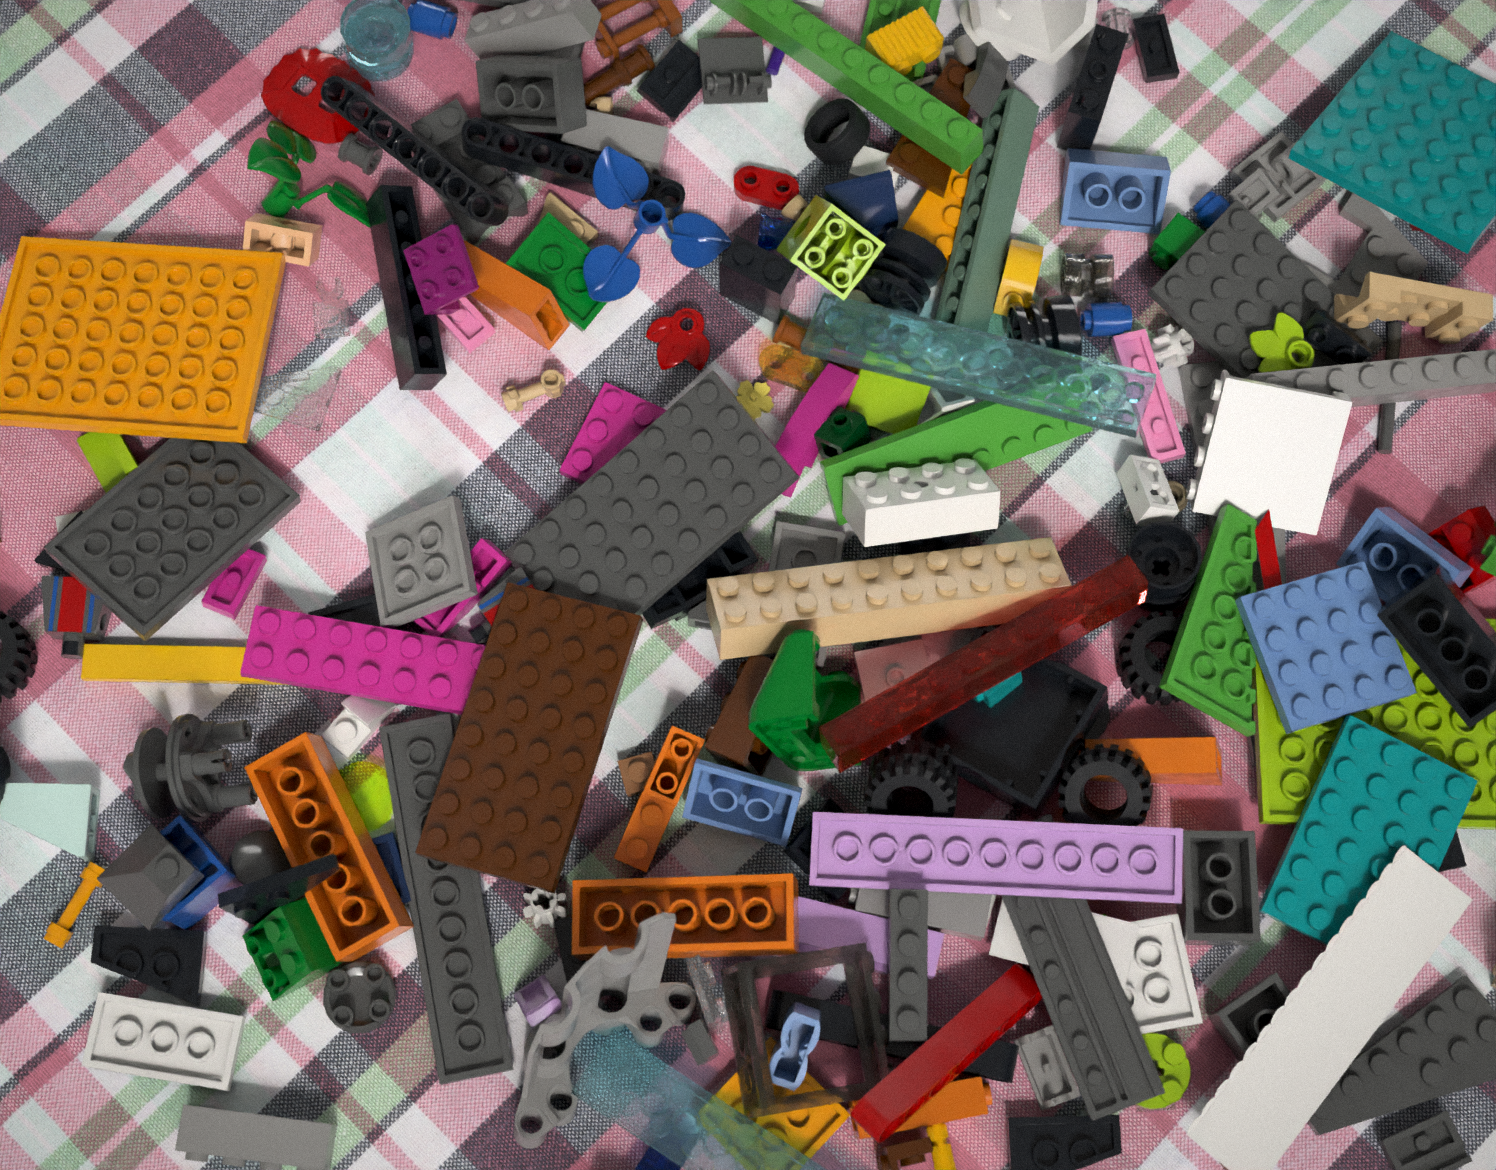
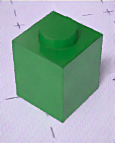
[1148,212,1204,270]

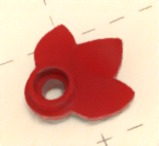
[646,308,710,371]

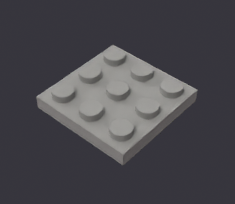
[365,495,478,629]

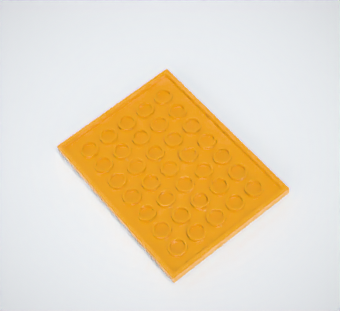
[0,236,286,443]

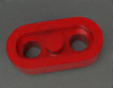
[733,166,799,210]

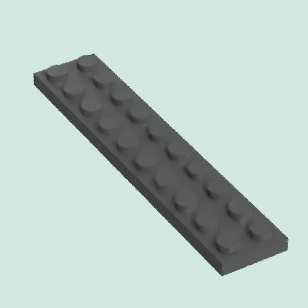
[379,713,514,1085]

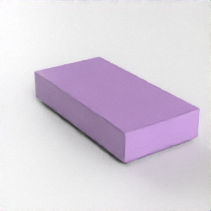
[514,975,562,1027]

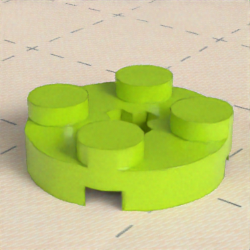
[1135,1033,1190,1109]

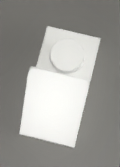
[321,695,397,760]

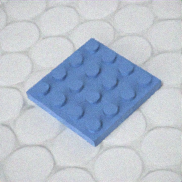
[1235,561,1417,734]

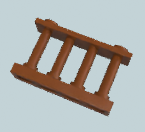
[595,0,683,63]

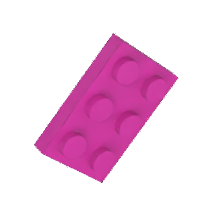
[559,382,667,484]

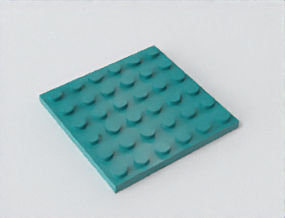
[1289,31,1496,254]

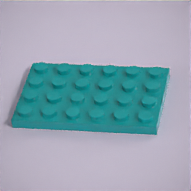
[1259,715,1478,946]

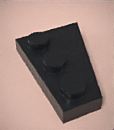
[1007,1115,1122,1170]

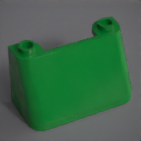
[748,629,861,772]

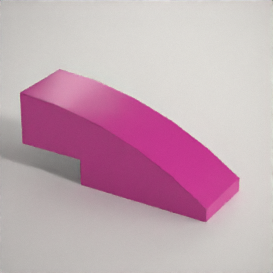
[413,538,512,638]

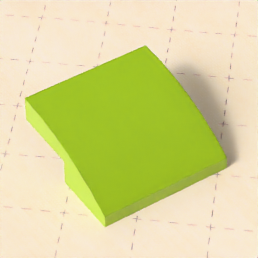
[845,352,935,435]

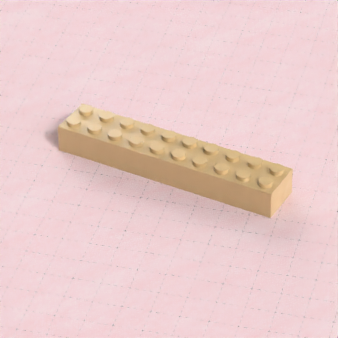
[706,537,1072,660]

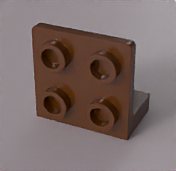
[876,1137,934,1170]

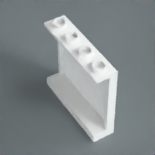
[1186,370,1352,535]

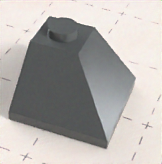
[96,824,205,931]

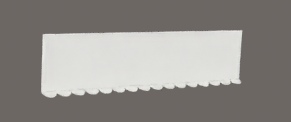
[1187,845,1473,1170]

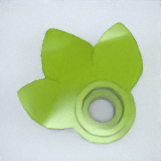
[1249,312,1314,373]

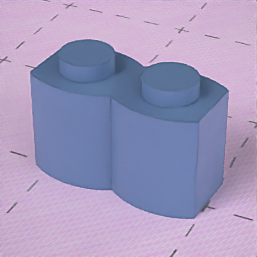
[768,1002,821,1091]

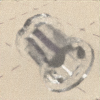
[1101,8,1134,50]

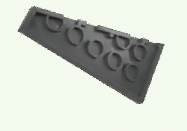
[1307,975,1496,1136]

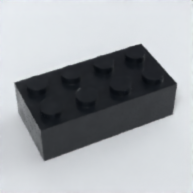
[1377,564,1496,728]

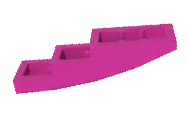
[775,363,859,498]

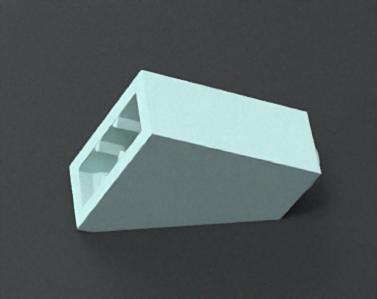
[0,783,100,862]

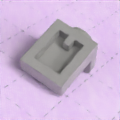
[1229,168,1283,220]

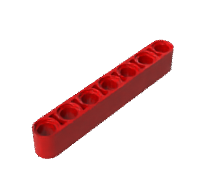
[850,963,1042,1143]

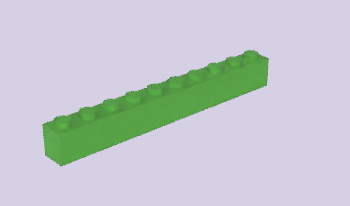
[710,0,983,175]

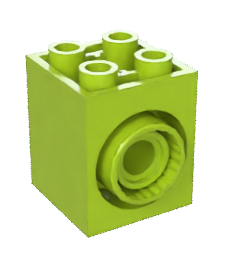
[776,195,886,301]

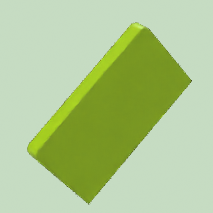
[77,432,139,493]

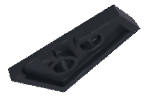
[91,926,207,1006]

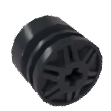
[858,228,947,317]
[1007,294,1082,375]
[1121,522,1202,613]

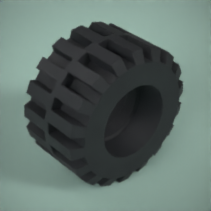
[1116,610,1184,706]
[0,611,37,702]
[865,740,959,818]
[1058,744,1153,826]

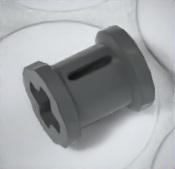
[338,133,383,175]

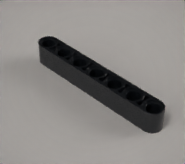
[321,76,509,226]
[461,117,686,221]
[764,990,1019,1083]

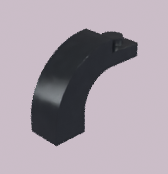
[642,531,759,629]

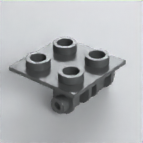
[697,37,772,105]

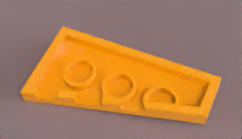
[902,163,973,272]

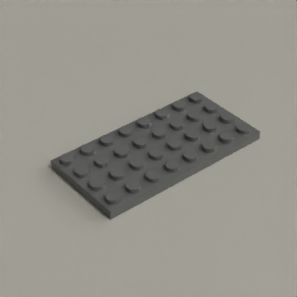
[503,370,800,615]

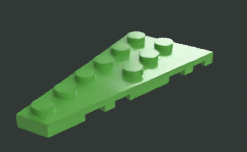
[1159,504,1257,737]

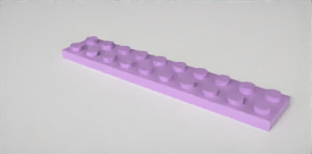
[809,812,1183,904]

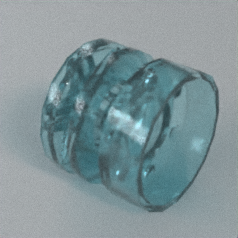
[340,0,414,81]

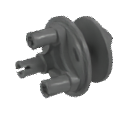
[123,714,258,823]

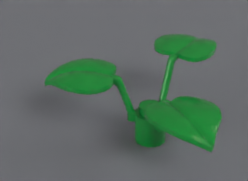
[247,121,370,228]

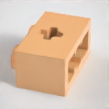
[243,213,322,266]

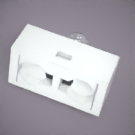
[1117,455,1179,526]

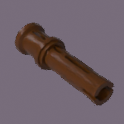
[583,43,655,107]

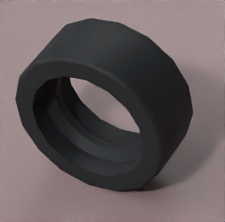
[804,99,870,165]

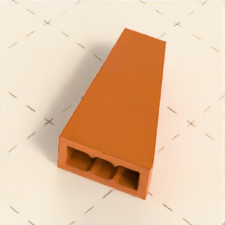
[463,239,570,350]
[1079,737,1222,785]
[848,1076,993,1139]

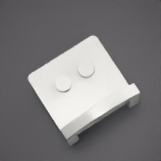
[960,0,1098,65]

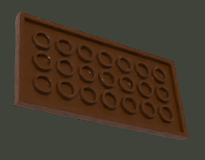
[415,582,643,894]

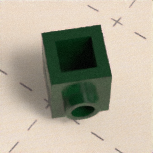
[814,406,872,459]

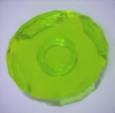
[339,761,393,832]

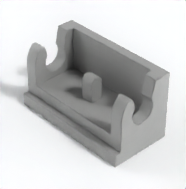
[1014,1025,1081,1111]

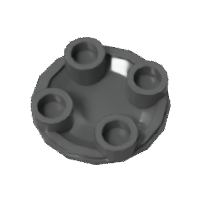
[228,830,292,885]
[323,961,396,1033]

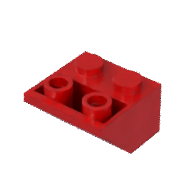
[1427,505,1496,595]

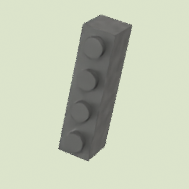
[887,889,928,1042]

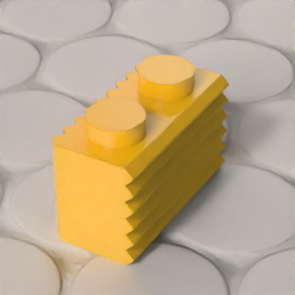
[865,6,944,76]

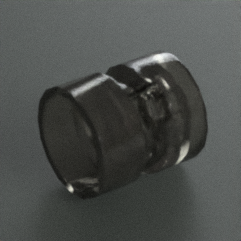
[1060,253,1114,298]

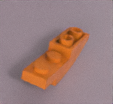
[613,725,705,873]

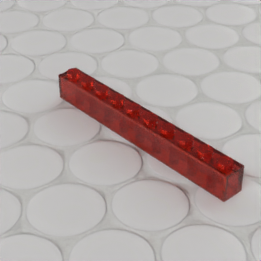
[819,555,1148,773]

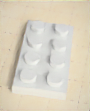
[81,992,246,1091]

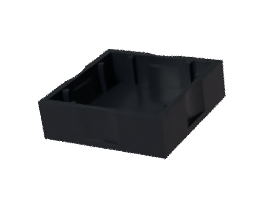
[910,625,1108,820]

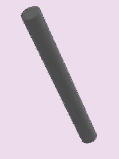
[1378,322,1402,454]

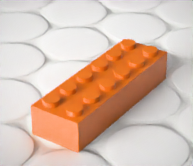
[244,732,414,962]
[572,873,799,961]

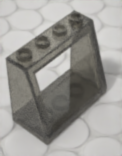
[720,942,894,1119]

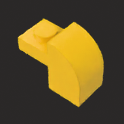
[993,239,1044,316]

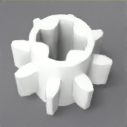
[1151,324,1194,368]
[523,889,567,928]

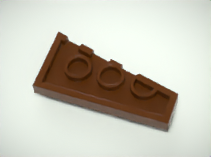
[886,58,974,198]

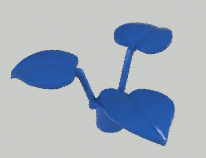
[583,146,731,302]

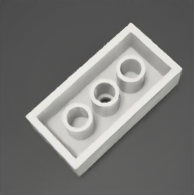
[842,458,1001,547]

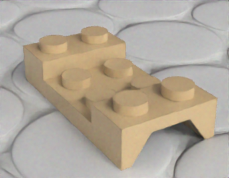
[1334,272,1493,345]

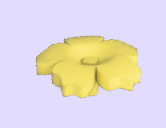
[736,380,774,420]

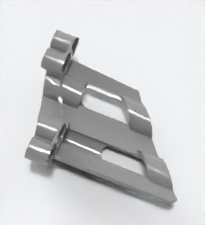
[514,913,696,1149]

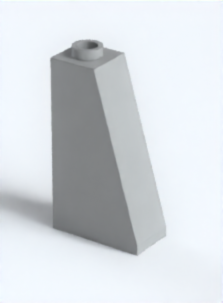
[848,888,992,941]

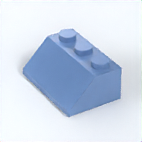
[1060,148,1171,234]
[1336,507,1474,602]
[682,758,802,847]

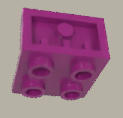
[403,224,479,315]

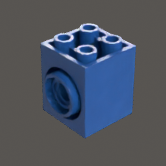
[160,815,242,930]

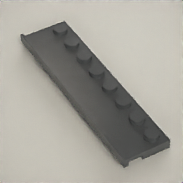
[1001,814,1166,1121]

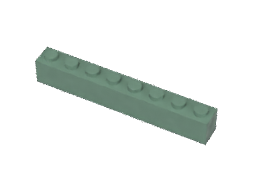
[932,88,1039,352]

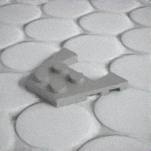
[1306,193,1428,297]

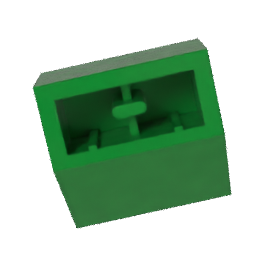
[242,898,342,1001]

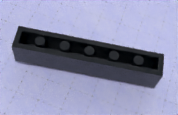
[366,185,447,390]

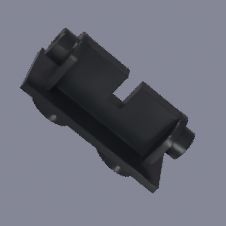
[1302,307,1372,365]

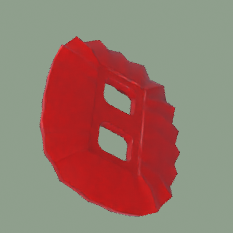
[261,48,375,144]

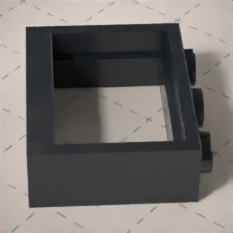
[1057,24,1128,150]

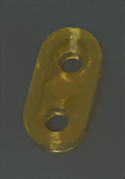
[759,344,825,393]

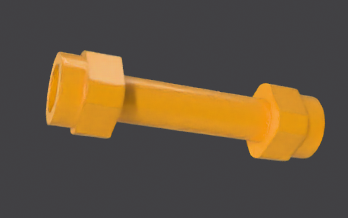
[43,861,105,949]

